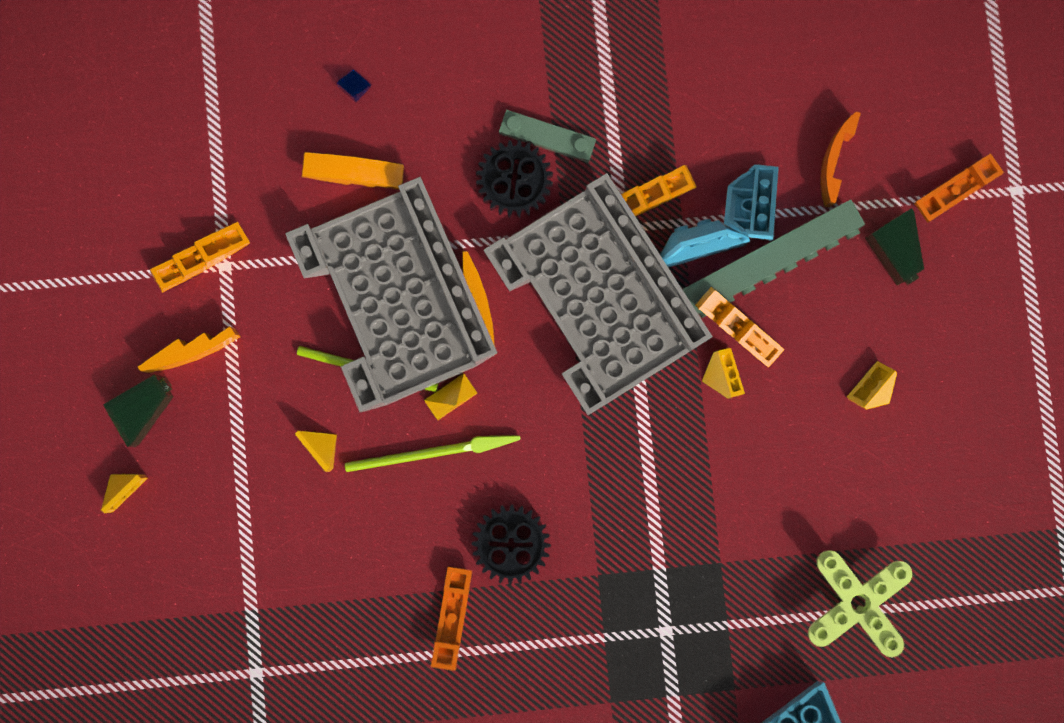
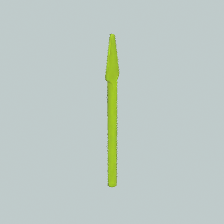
[345,435,520,472]

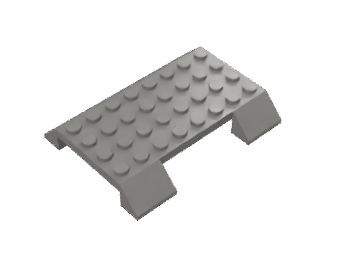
[484,173,713,415]
[285,177,497,412]

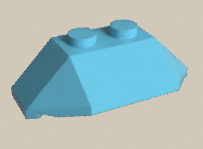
[724,165,779,240]
[660,219,750,267]

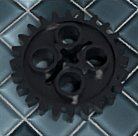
[476,140,553,218]
[471,504,551,585]

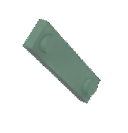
[499,110,596,163]

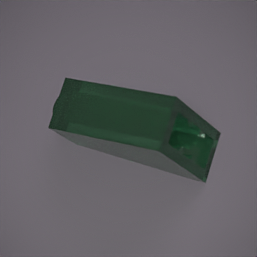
[865,208,924,285]
[103,374,173,447]

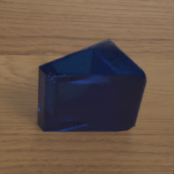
[337,70,372,102]

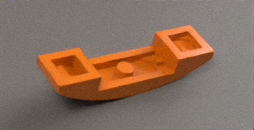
[821,111,861,208]
[914,153,1004,223]
[431,567,472,671]

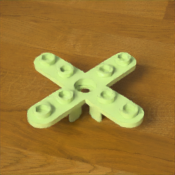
[808,550,912,657]

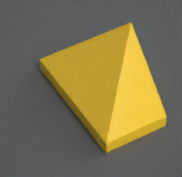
[702,348,745,398]
[847,361,897,410]
[424,374,477,420]
[295,431,337,472]
[101,474,148,513]

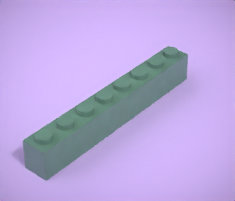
[682,200,865,318]

